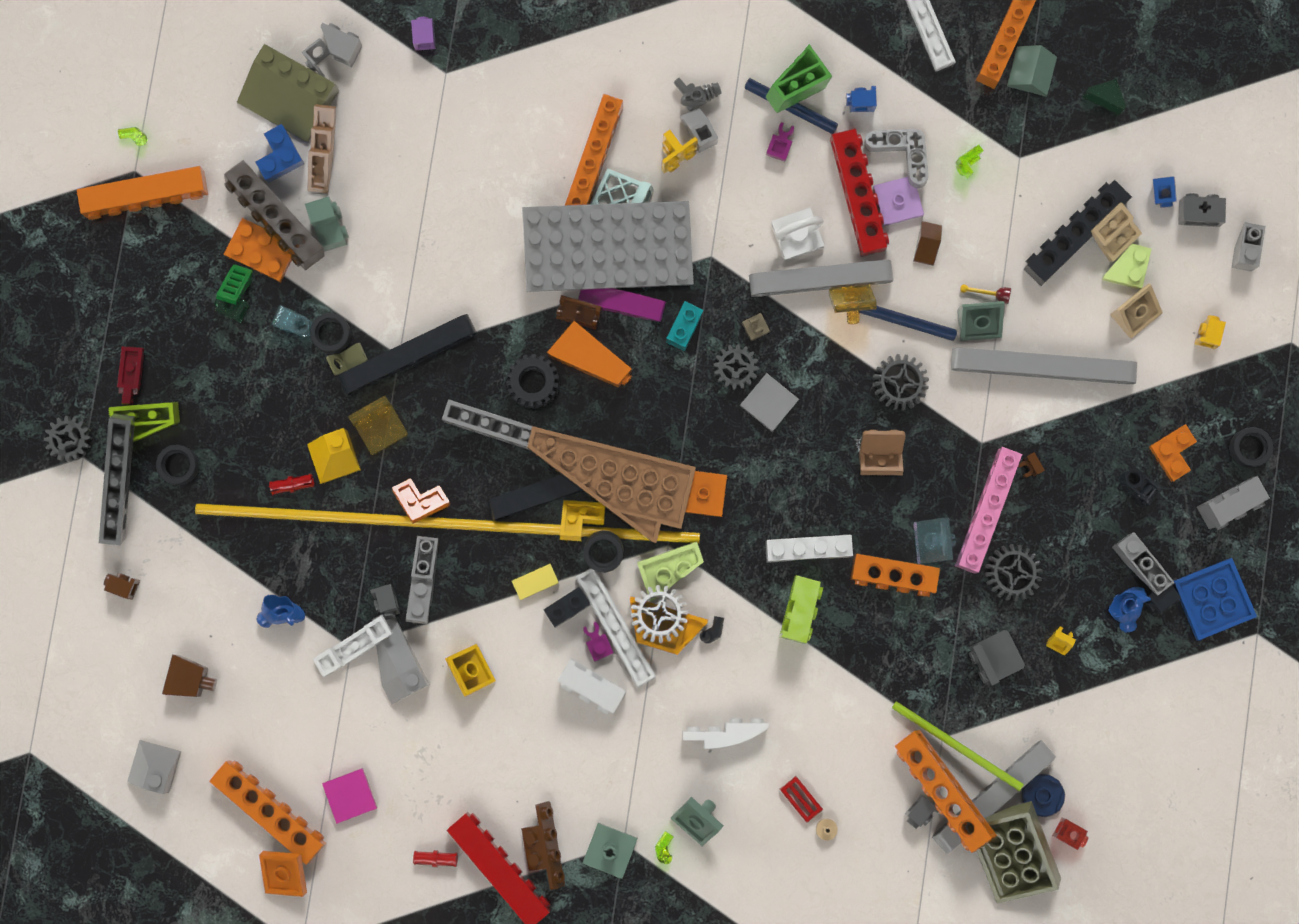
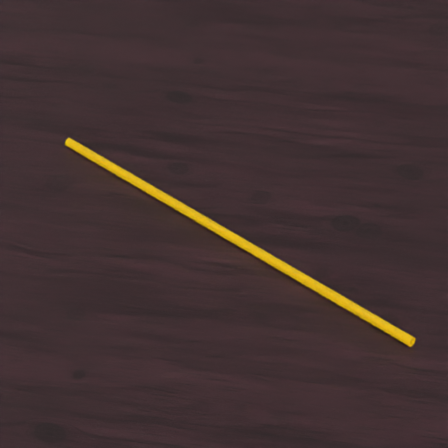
[195,504,700,543]

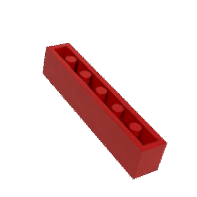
[446,812,550,924]

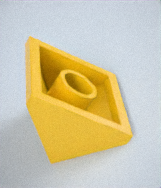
[445,644,496,697]

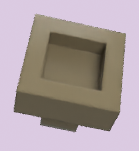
[742,313,770,341]

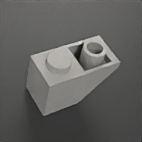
[321,23,362,67]
[680,107,718,153]
[1231,222,1266,271]

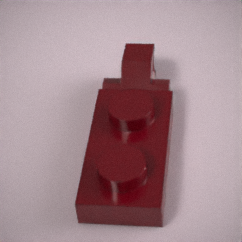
[117,346,145,406]

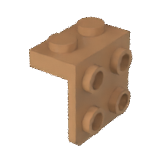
[859,430,905,475]

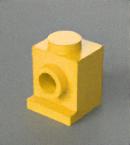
[1194,315,1226,349]

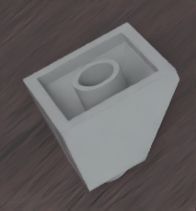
[127,740,181,794]

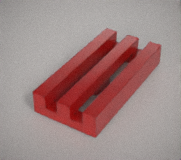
[780,776,823,823]

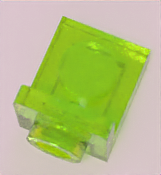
[955,145,984,179]

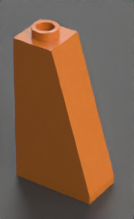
[547,321,632,388]

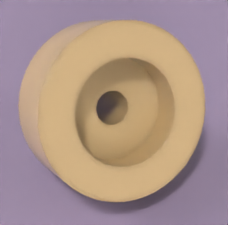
[816,818,838,841]

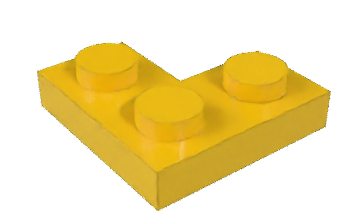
[560,500,605,541]

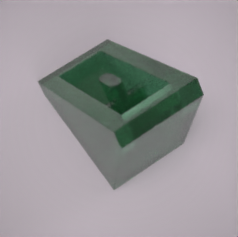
[1083,79,1126,115]

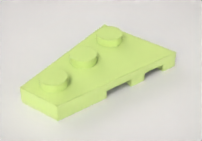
[637,541,704,602]

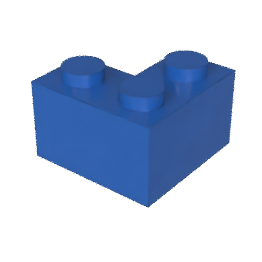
[255,124,305,184]

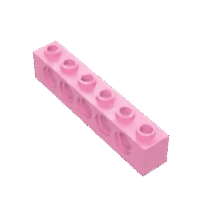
[955,447,1022,574]

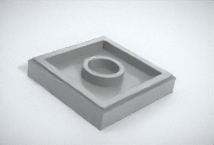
[740,373,799,432]

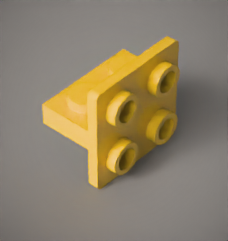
[662,130,698,173]

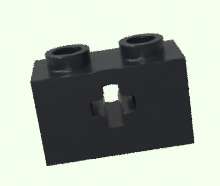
[543,587,591,628]

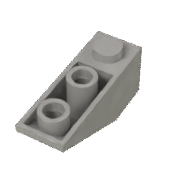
[1112,532,1175,596]

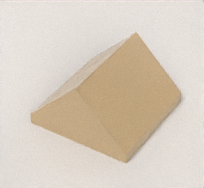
[1110,283,1163,339]

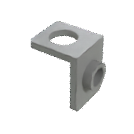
[302,38,330,77]

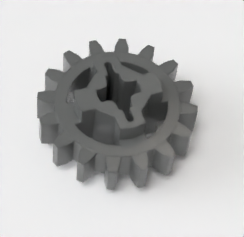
[713,344,759,390]
[44,416,92,462]

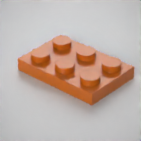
[224,218,299,282]

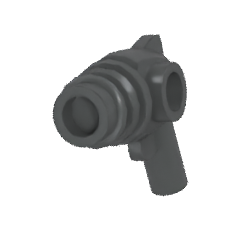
[674,78,722,111]

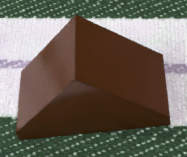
[913,221,942,266]

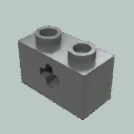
[1178,193,1226,227]

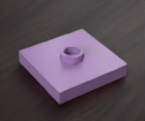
[873,177,924,226]

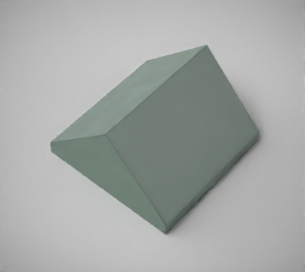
[1007,45,1057,97]
[957,301,1005,341]

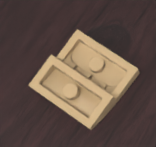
[1091,203,1142,262]

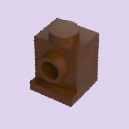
[103,572,140,600]

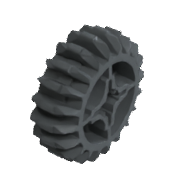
[872,354,929,411]
[985,544,1042,601]

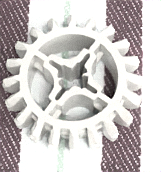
[631,585,688,643]

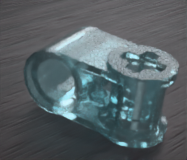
[271,305,312,337]

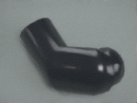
[700,616,724,644]

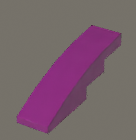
[578,288,666,322]

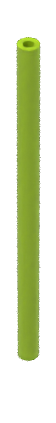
[892,701,1024,791]

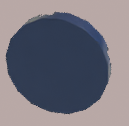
[1021,774,1065,817]

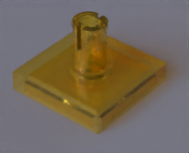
[829,285,877,324]

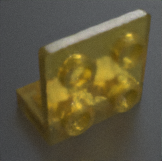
[348,396,408,455]

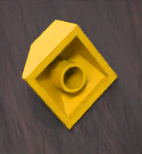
[307,428,361,484]

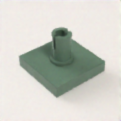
[671,797,724,846]
[582,823,638,879]

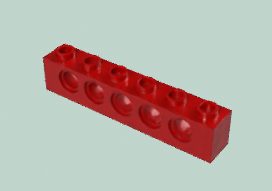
[830,128,889,257]

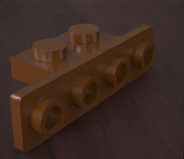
[521,801,565,890]

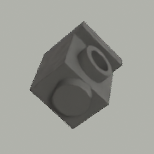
[370,584,400,620]
[905,795,938,829]

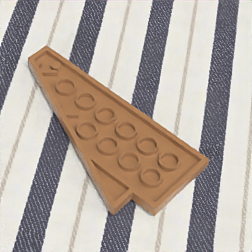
[527,426,696,543]

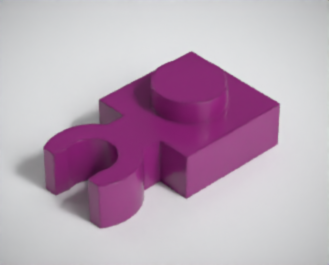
[766,122,794,162]
[583,622,614,662]

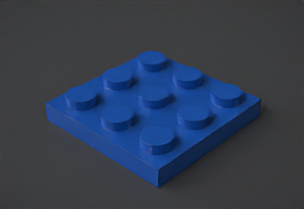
[1173,558,1257,640]

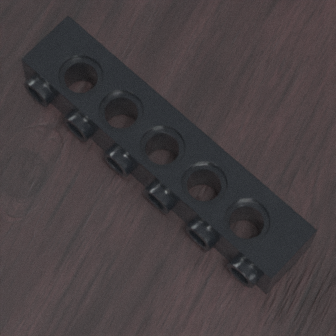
[1024,180,1132,286]

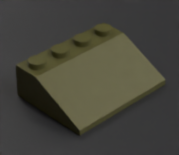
[237,44,339,143]
[967,801,1061,904]

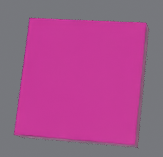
[322,768,377,824]

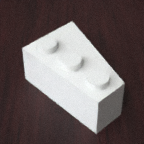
[557,659,626,715]

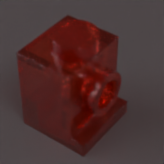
[1052,817,1089,850]

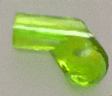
[118,127,147,146]
[655,831,674,865]

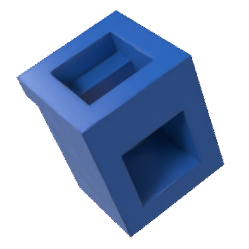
[846,86,877,113]
[1153,176,1177,208]

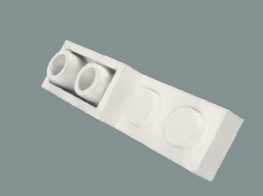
[683,718,769,749]

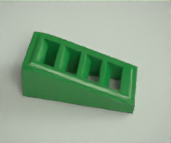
[216,265,252,305]

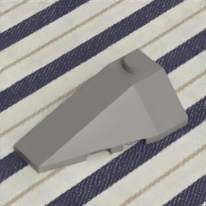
[372,614,430,704]

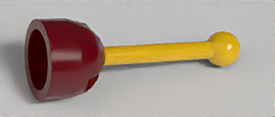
[960,284,1011,304]

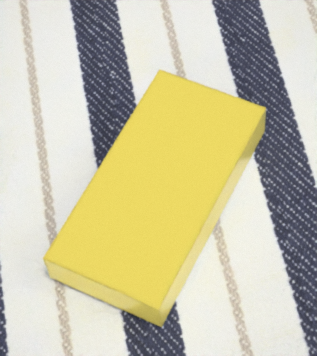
[512,564,559,600]

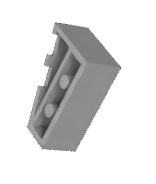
[1197,476,1270,530]

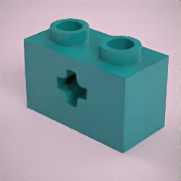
[666,301,703,351]

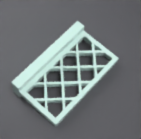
[591,168,654,205]

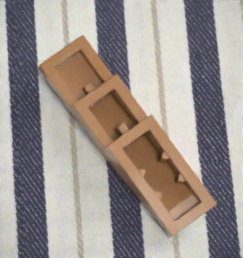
[307,104,336,194]

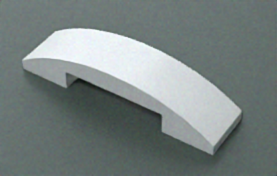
[313,615,393,677]

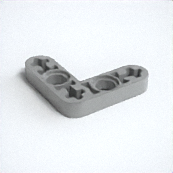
[864,129,928,188]

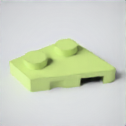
[1102,244,1152,290]

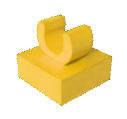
[1046,627,1076,656]

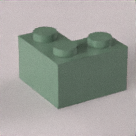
[305,196,349,252]

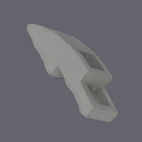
[406,536,439,624]

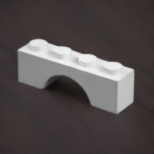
[765,535,853,562]

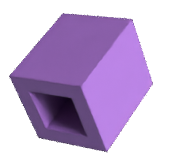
[411,17,436,50]

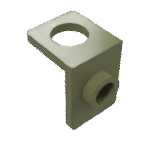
[326,343,368,375]

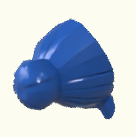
[1109,587,1151,633]
[256,595,305,628]

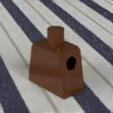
[162,654,217,697]

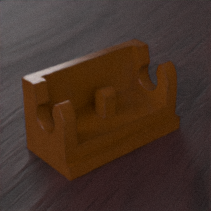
[556,295,602,330]

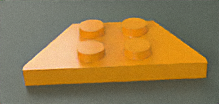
[630,596,708,655]

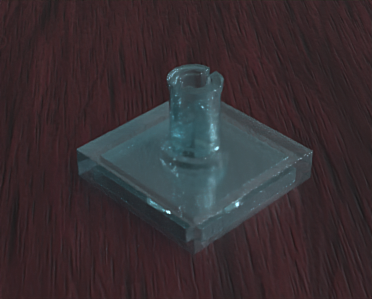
[913,518,956,564]

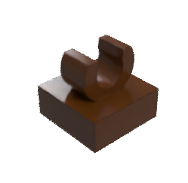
[1018,452,1045,478]

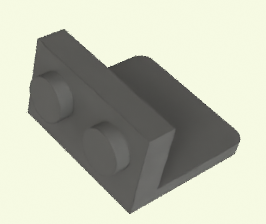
[969,630,1025,686]

